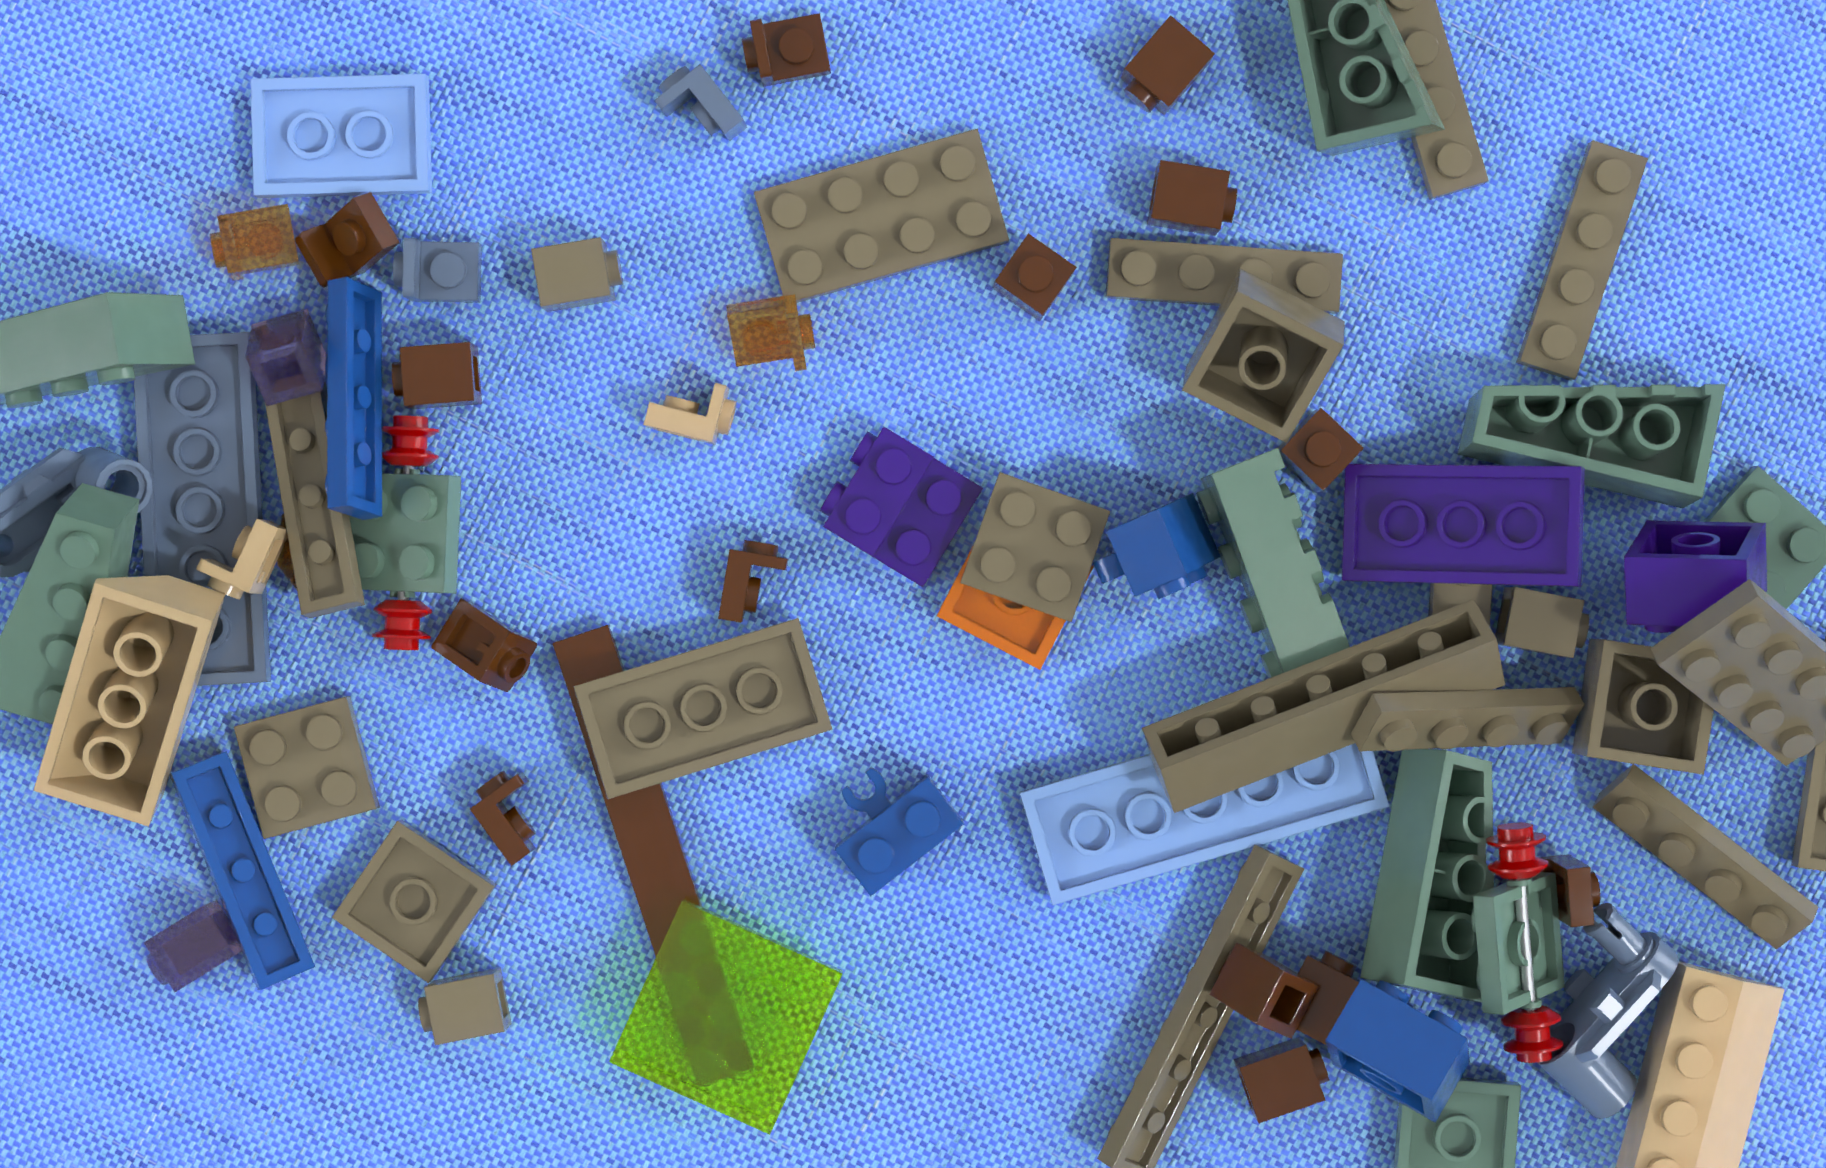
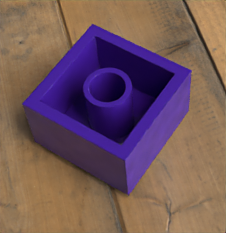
[1624,520,1767,633]

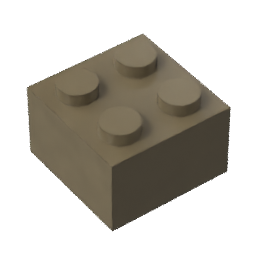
[1182,269,1345,443]
[1572,639,1714,775]

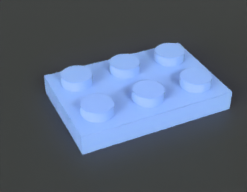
[250,74,432,198]

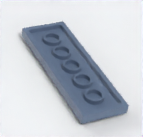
[134,332,271,686]

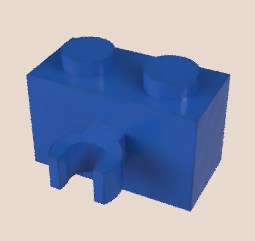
[1093,493,1221,599]
[835,767,964,897]

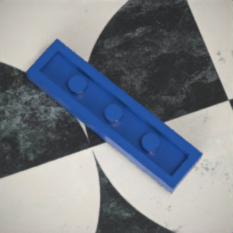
[325,277,382,520]
[169,751,315,990]

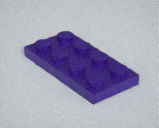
[1342,464,1585,587]

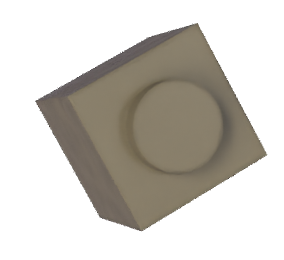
[531,237,623,312]
[1495,587,1589,658]
[418,967,512,1045]

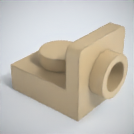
[643,383,737,445]
[196,519,288,600]

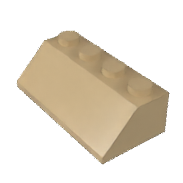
[33,575,226,827]
[1615,961,1785,1168]

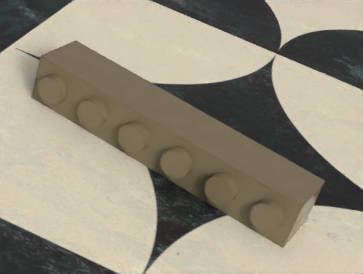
[1142,599,1505,813]

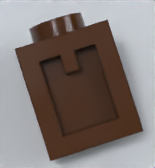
[742,13,831,87]
[295,192,400,287]
[718,540,789,623]
[430,598,537,692]
[470,771,536,866]

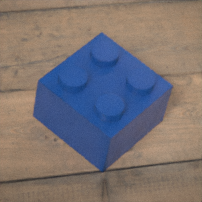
[1325,979,1470,1123]

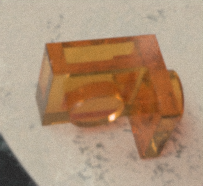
[210,204,300,281]
[726,294,816,371]

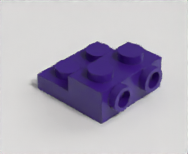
[820,427,983,587]

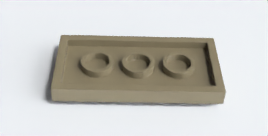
[754,128,1009,306]
[1651,579,1826,766]
[573,618,833,799]

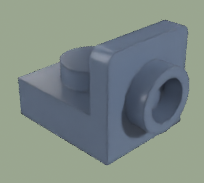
[655,64,747,141]
[393,238,482,303]

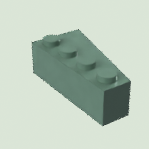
[1287,0,1445,156]
[0,292,195,408]
[1457,384,1726,508]
[1196,448,1350,679]
[0,483,140,724]
[1360,749,1494,1003]

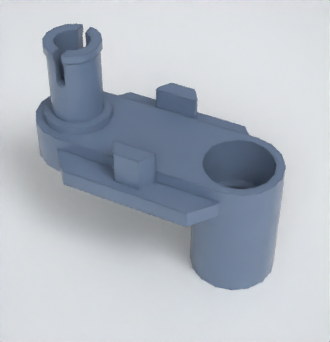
[0,447,152,577]
[1537,903,1678,1119]

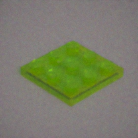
[609,899,843,1135]

